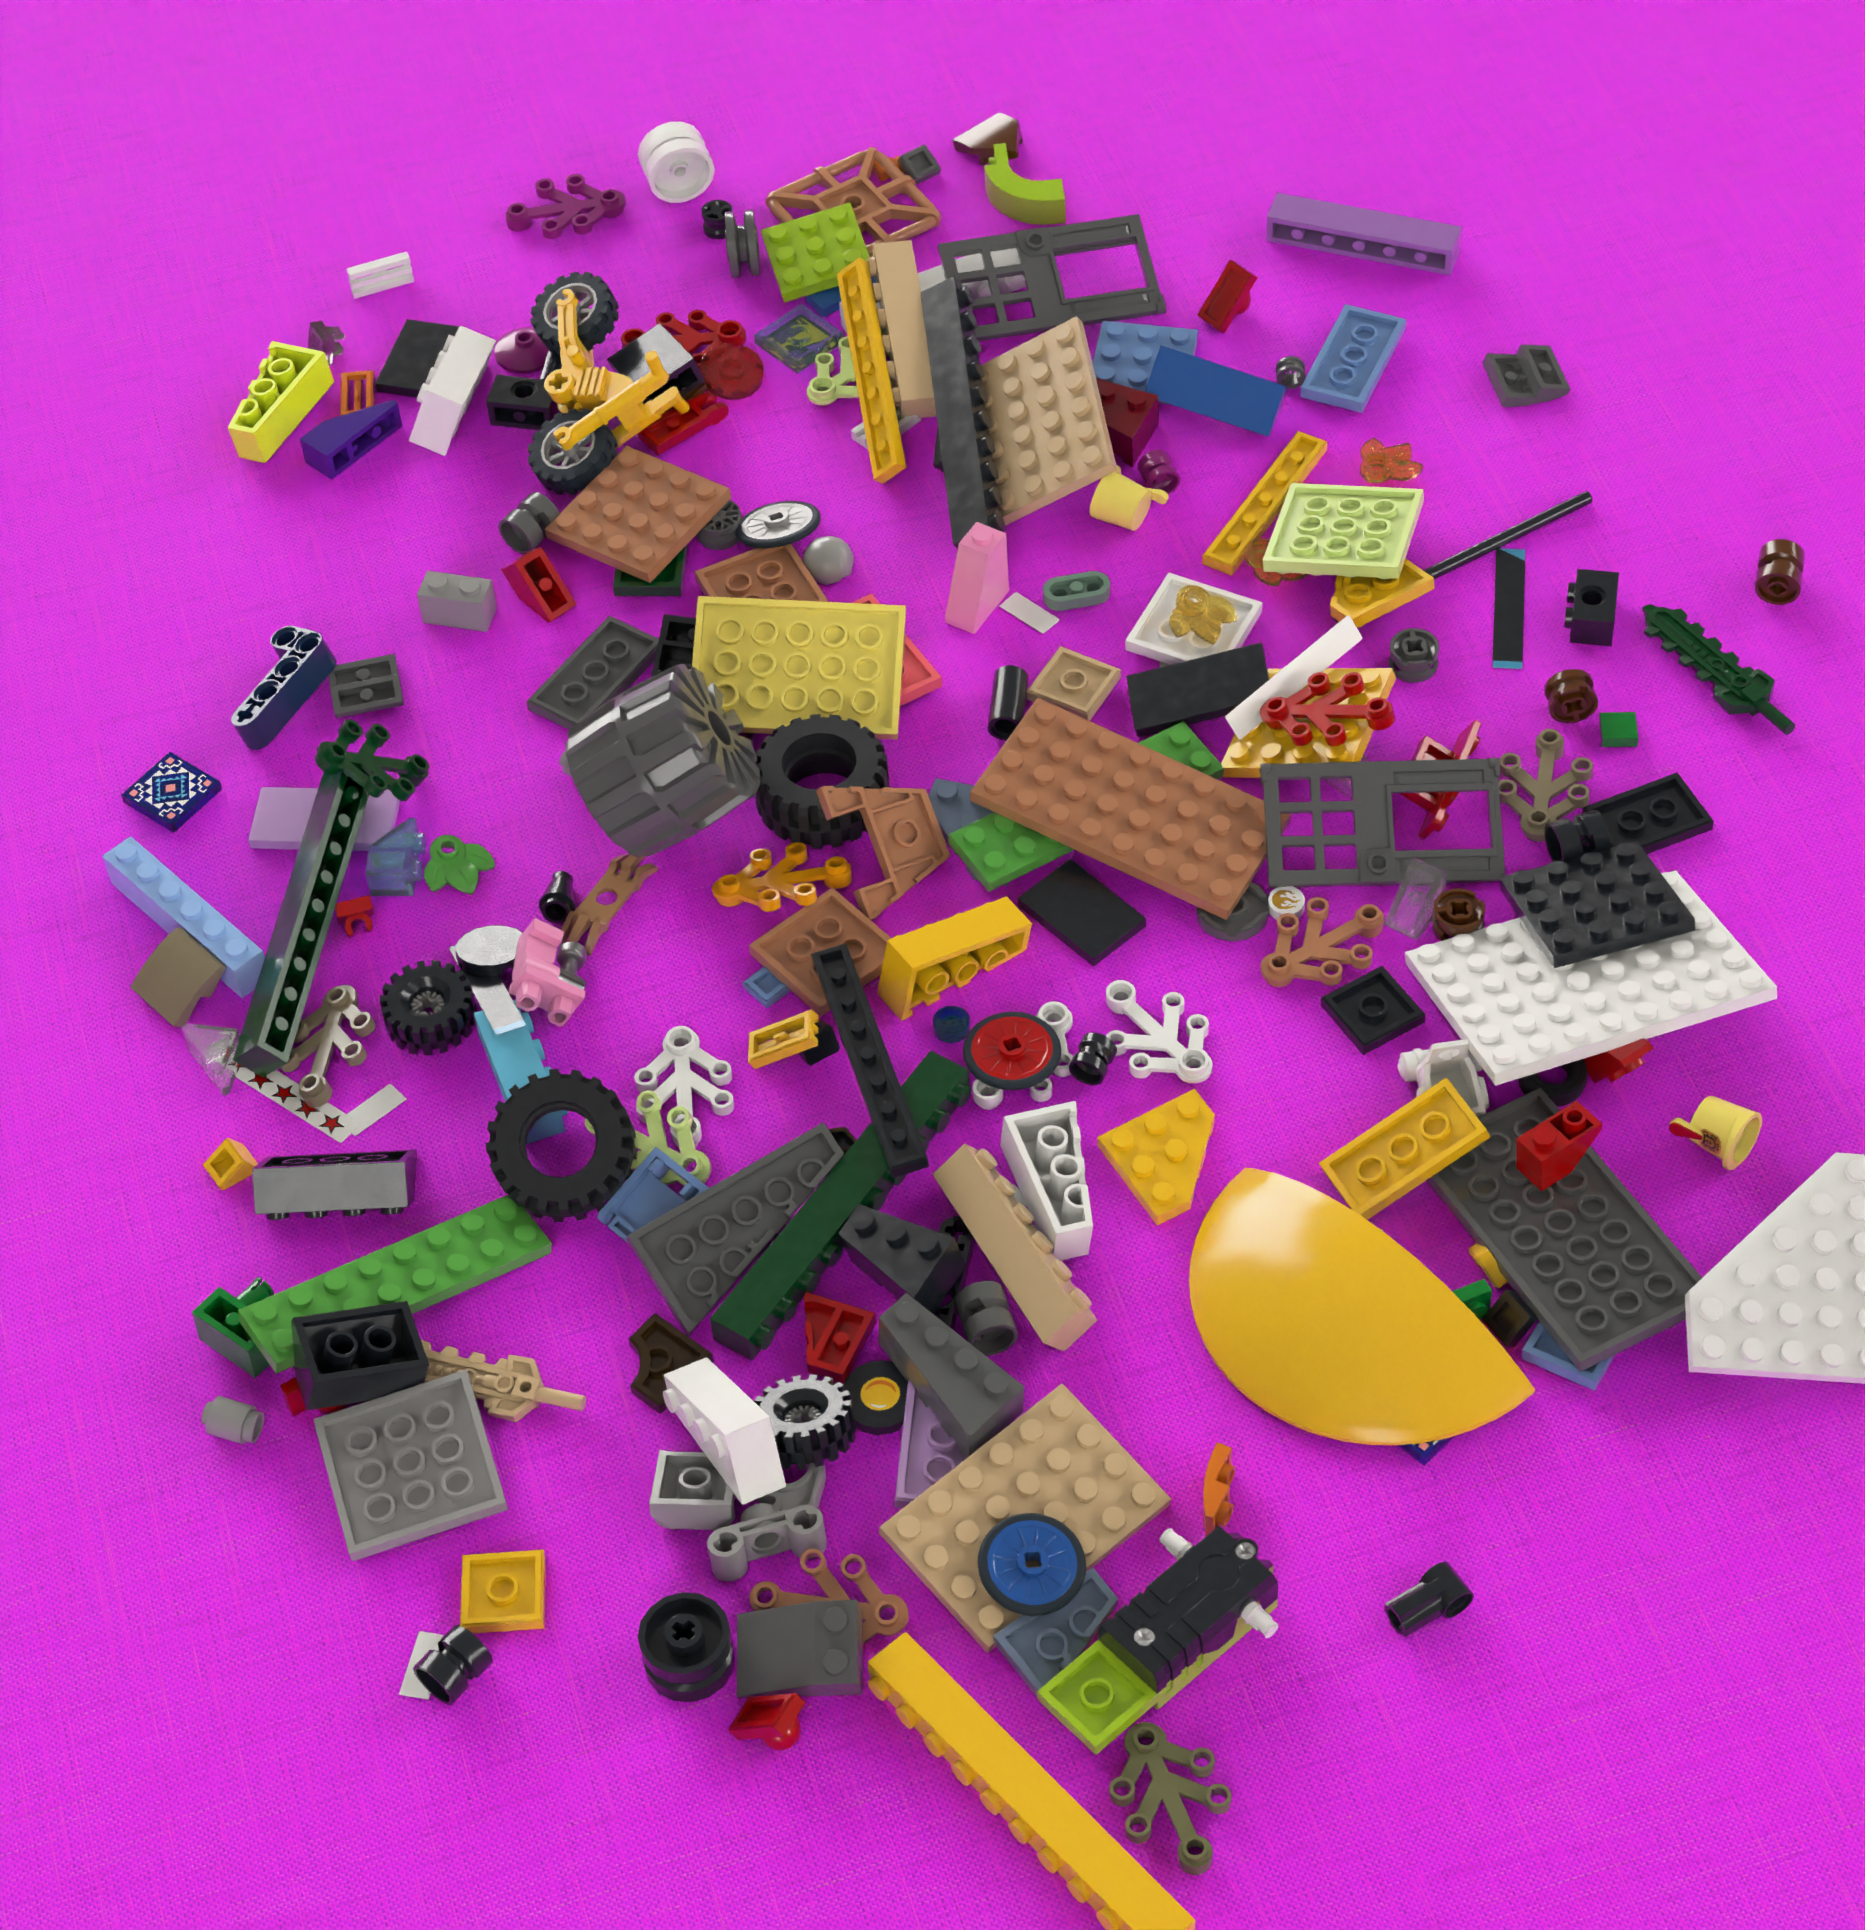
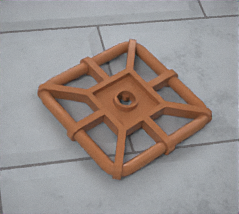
[765,147,941,257]

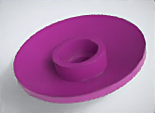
[494,327,548,373]

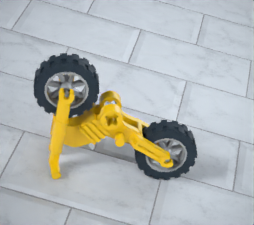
[528,272,690,495]

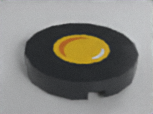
[843,1360,908,1435]

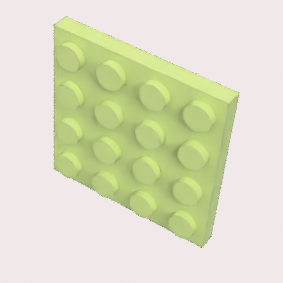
[1262,483,1424,579]

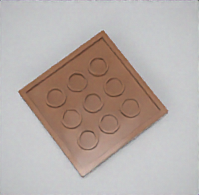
[545,446,732,583]

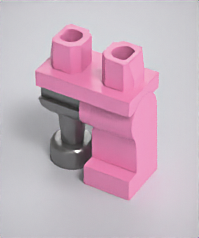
[508,918,587,1027]

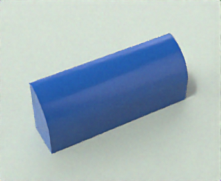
[1145,345,1287,437]

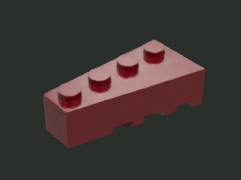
[1096,378,1159,467]

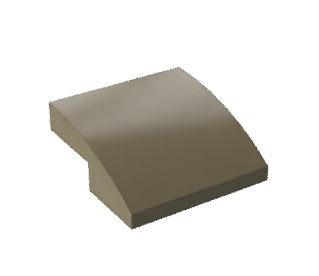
[130,927,226,1028]

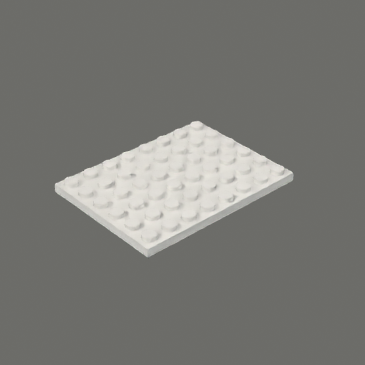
[1405,870,1777,1086]

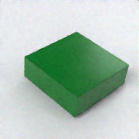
[1599,712,1639,747]

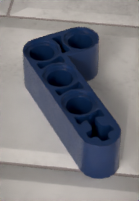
[231,626,337,750]

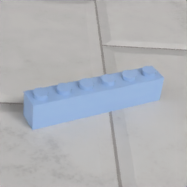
[102,836,265,998]

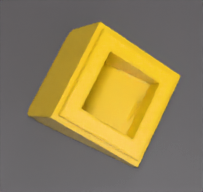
[203,1138,258,1190]

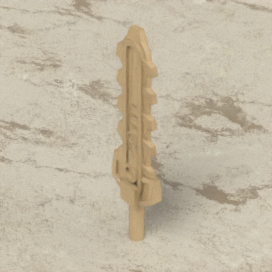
[421,1340,586,1422]

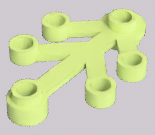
[807,330,895,406]
[585,1090,711,1186]

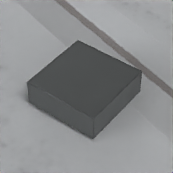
[897,144,941,185]

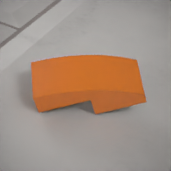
[1203,1442,1236,1536]

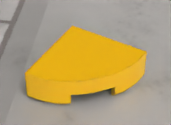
[1468,1243,1507,1289]

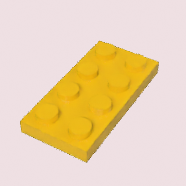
[1319,1077,1490,1220]

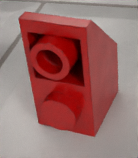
[1584,1038,1654,1083]
[1516,1100,1602,1192]

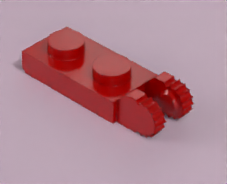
[638,391,729,455]

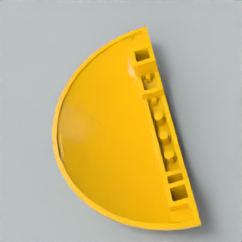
[1189,1168,1535,1446]

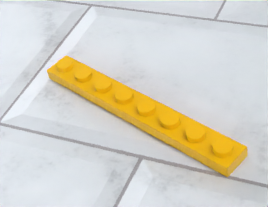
[837,257,906,484]

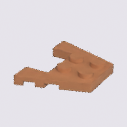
[816,786,951,920]

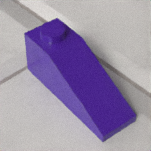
[300,400,402,480]

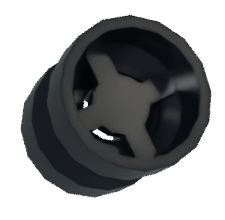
[1069,1032,1117,1085]

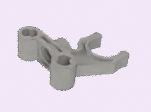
[707,1463,827,1582]

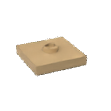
[1027,646,1121,721]

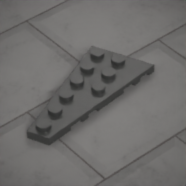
[626,1122,844,1337]

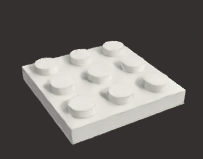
[1125,572,1263,665]

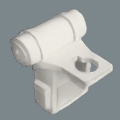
[1397,1039,1489,1118]

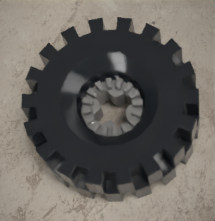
[380,960,477,1055]
[754,1374,856,1470]

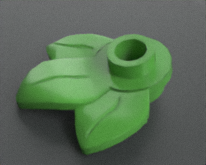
[424,835,495,895]

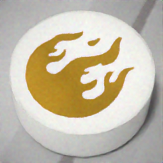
[1268,886,1305,920]

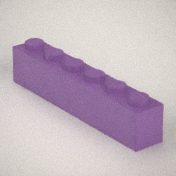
[1266,193,1462,276]

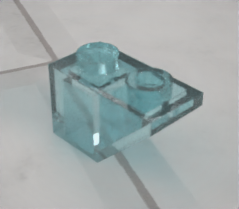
[366,818,426,896]

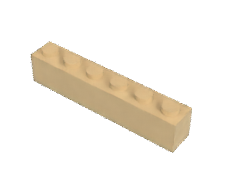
[867,240,937,420]
[932,1144,1098,1351]

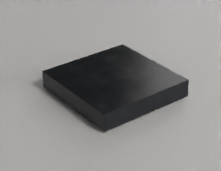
[1321,966,1426,1055]

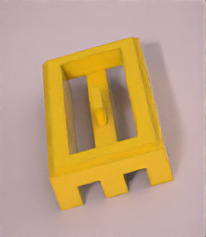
[748,1009,819,1069]

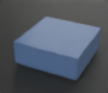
[742,966,791,1008]

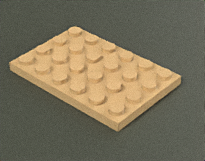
[982,316,1117,526]
[879,1383,1171,1653]

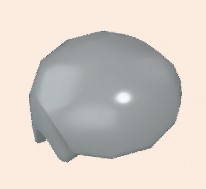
[803,535,855,585]

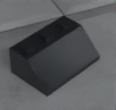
[291,1301,429,1410]

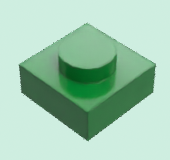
[1452,1278,1492,1320]

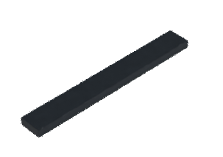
[811,943,929,1178]

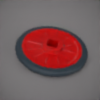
[963,1012,1061,1090]

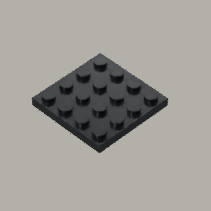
[1500,841,1695,968]

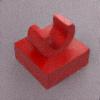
[335,895,374,938]

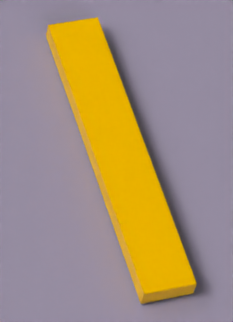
[1202,431,1327,576]

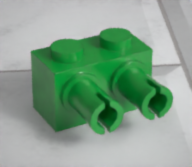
[192,1277,274,1378]

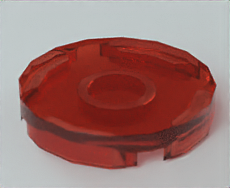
[700,344,764,400]

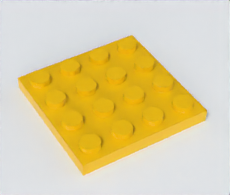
[1221,668,1396,778]

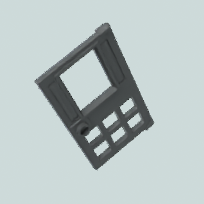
[938,214,1166,341]
[1259,758,1505,888]

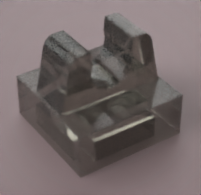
[308,320,345,365]

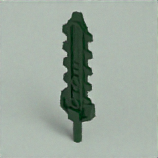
[1642,604,1795,735]

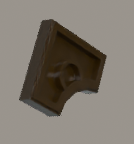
[628,1313,714,1414]

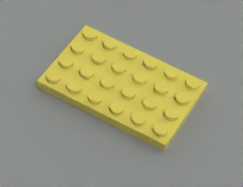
[692,596,906,740]

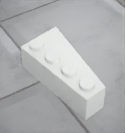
[409,325,496,456]
[663,1357,786,1505]

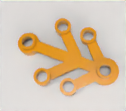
[712,842,852,912]

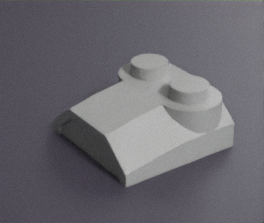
[649,1450,735,1531]

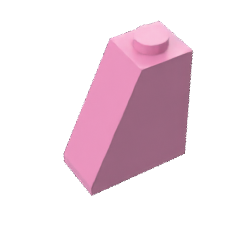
[945,522,1009,634]

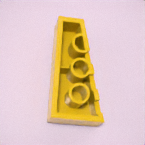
[877,896,1032,1021]

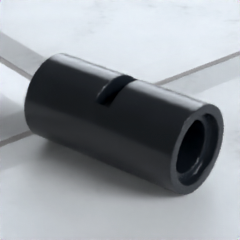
[988,665,1028,740]

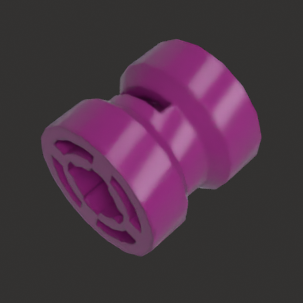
[1138,450,1180,495]

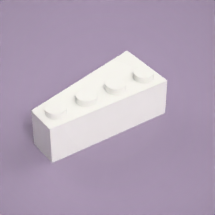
[1000,1101,1093,1261]

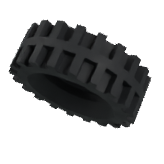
[486,1069,637,1222]

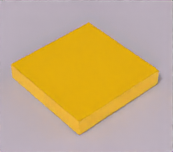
[460,1549,546,1634]

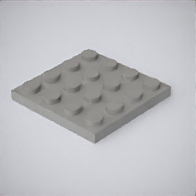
[313,1369,509,1561]

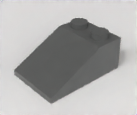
[737,1600,863,1699]

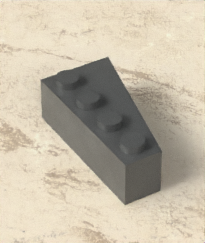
[879,1293,1025,1459]

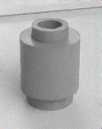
[201,1396,264,1445]

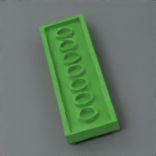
[948,721,1224,892]
[238,1195,552,1374]

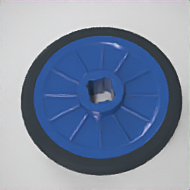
[978,1513,1086,1616]

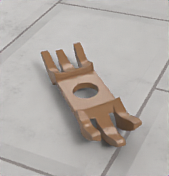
[561,854,658,956]

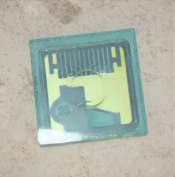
[754,304,844,374]

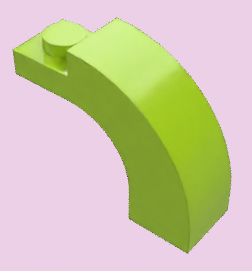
[984,143,1066,225]

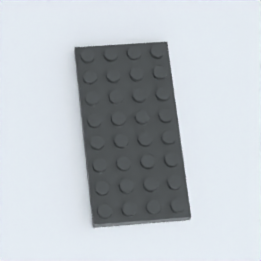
[1426,1088,1702,1372]

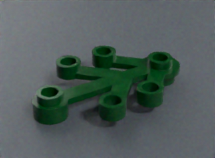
[315,719,429,801]

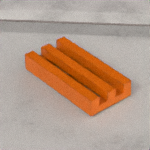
[340,370,375,416]

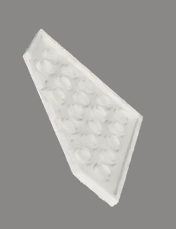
[1685,1152,1865,1384]

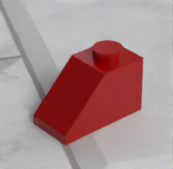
[501,547,577,623]

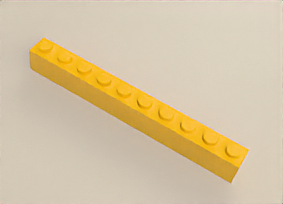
[867,1631,1195,1930]

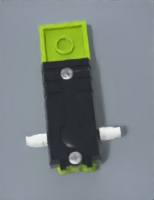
[1037,1526,1279,1755]

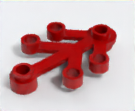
[621,310,746,374]
[1260,672,1396,747]

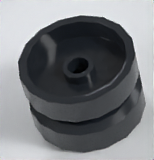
[638,1592,735,1702]

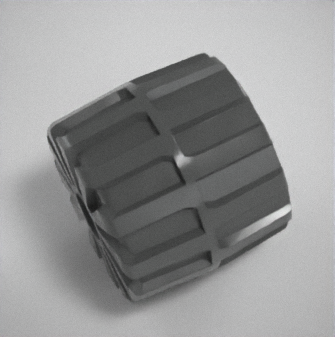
[565,664,760,857]

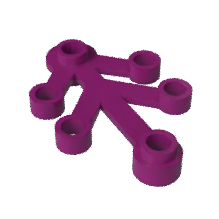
[505,174,626,239]

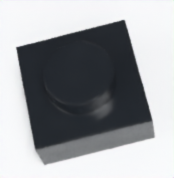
[1482,1290,1538,1347]

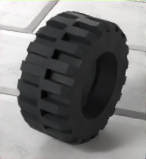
[755,714,890,849]

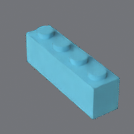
[474,1000,568,1144]

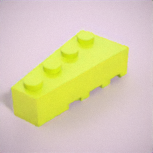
[228,341,335,463]

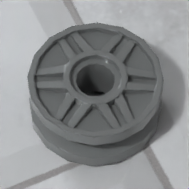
[725,209,760,278]

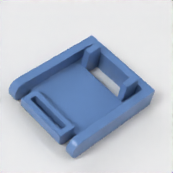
[597,1147,709,1243]

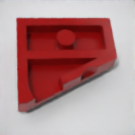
[804,1292,876,1383]

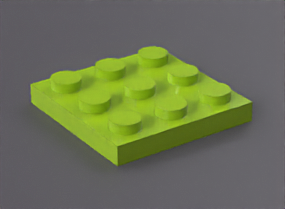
[760,202,870,303]

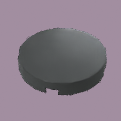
[1196,882,1269,942]

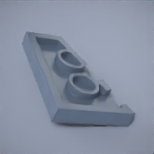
[993,1567,1118,1697]

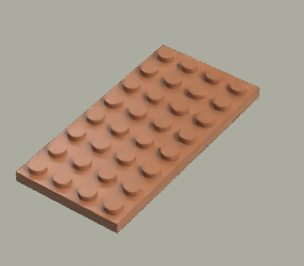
[969,698,1291,920]

